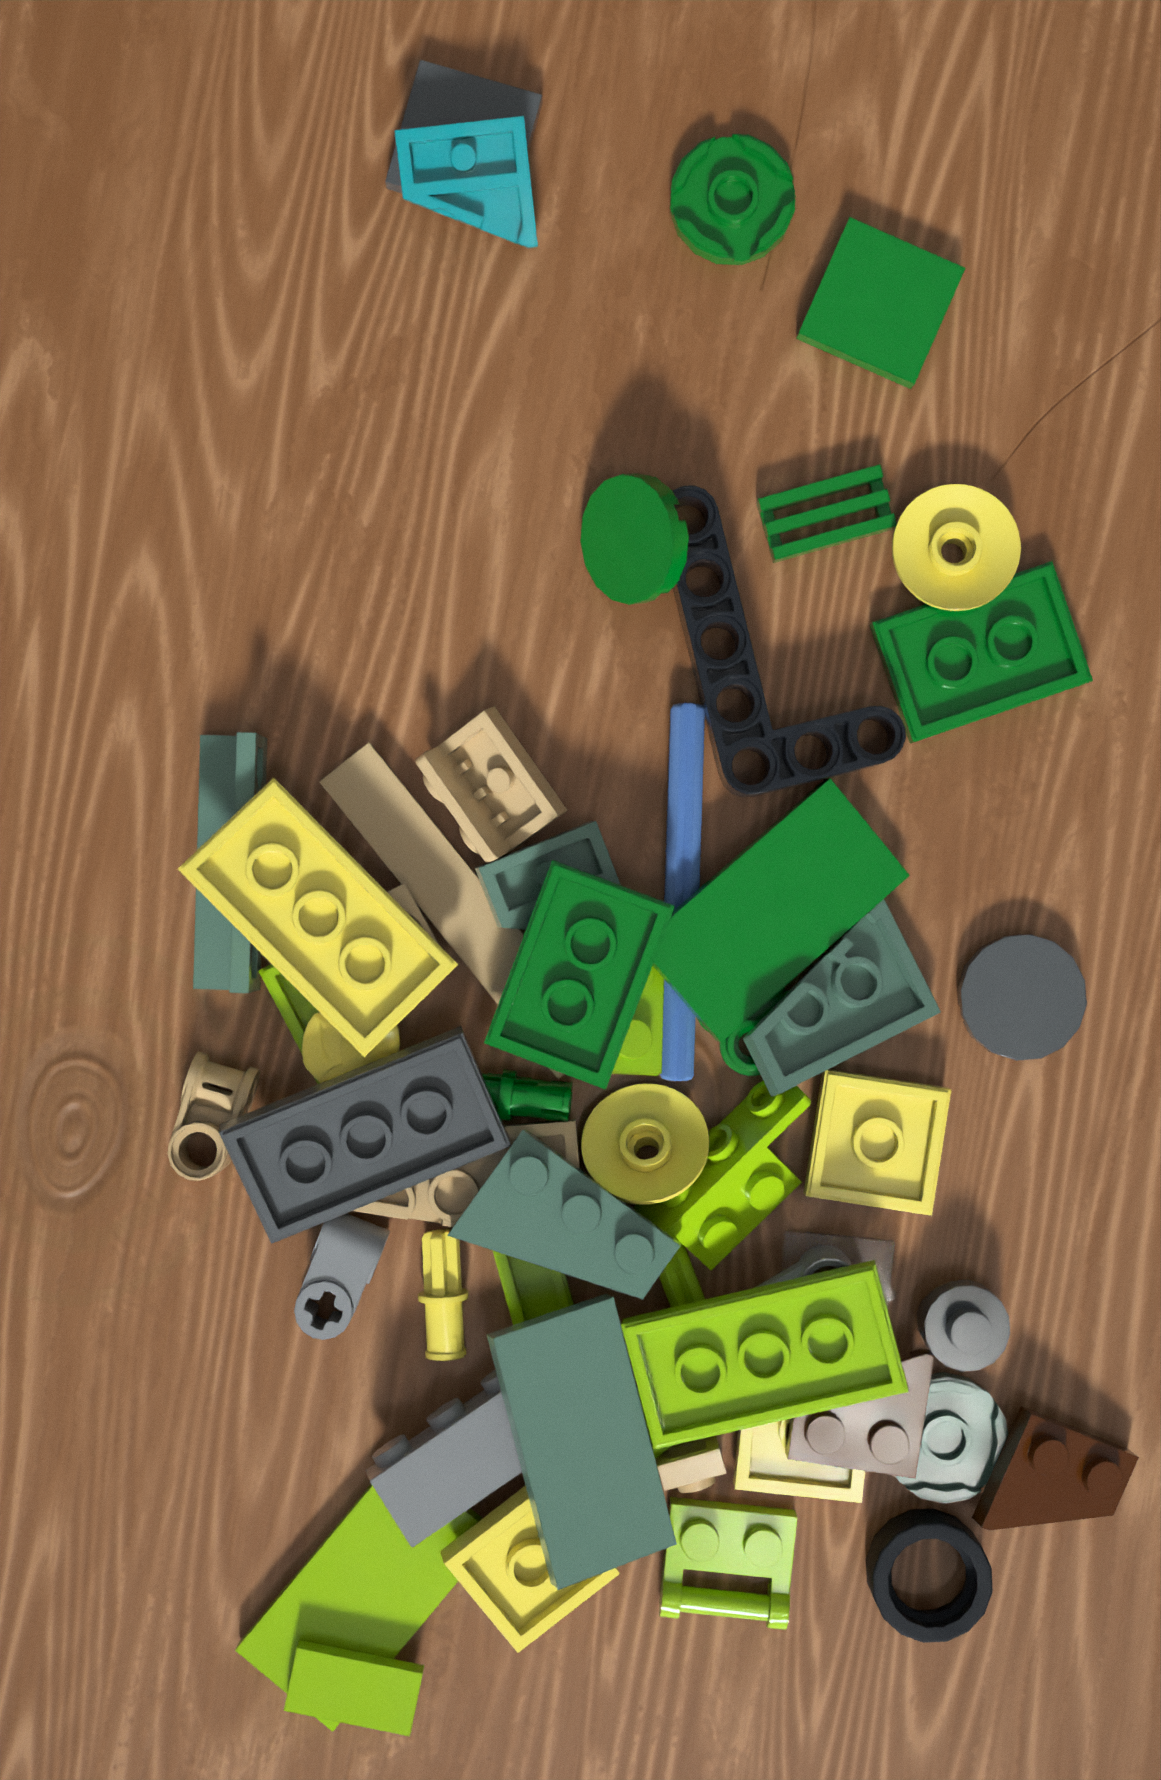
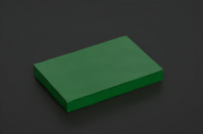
[869,561,1093,744]
[484,860,675,1090]

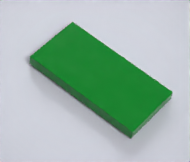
[653,778,910,1043]

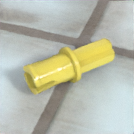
[418,1229,469,1361]

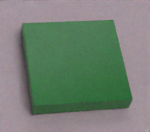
[796,217,966,389]

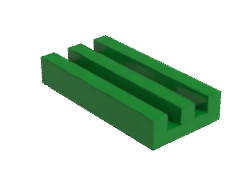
[756,464,897,563]

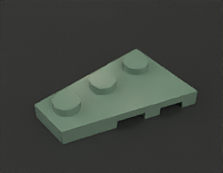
[743,899,941,1097]

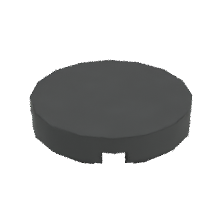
[957,934,1087,1061]

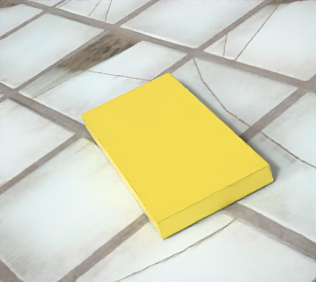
[178,777,458,1057]

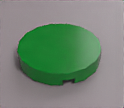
[670,134,796,265]
[580,473,689,605]

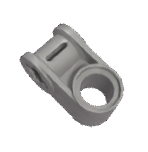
[294,1213,390,1340]

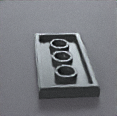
[219,1026,511,1244]

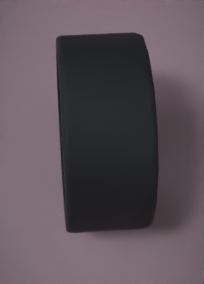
[866,1508,993,1643]

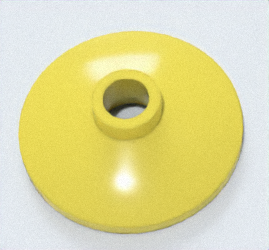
[892,484,1021,611]
[581,1084,709,1204]

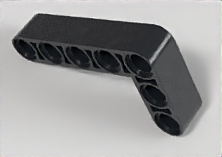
[673,485,906,797]

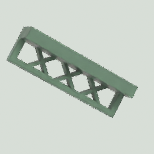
[193,732,268,993]

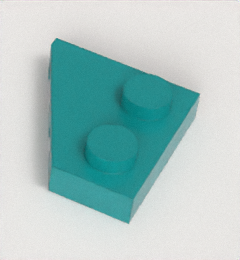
[394,116,538,248]

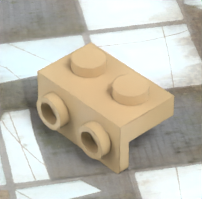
[415,706,568,864]

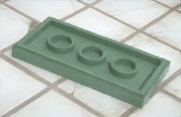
[486,1294,677,1590]

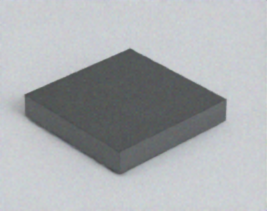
[385,60,543,193]

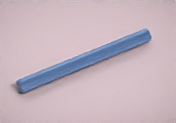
[660,703,705,1081]

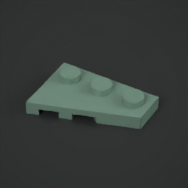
[447,1129,682,1299]

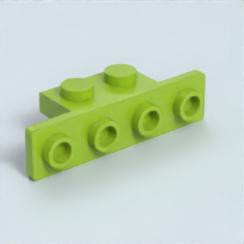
[633,1081,811,1270]

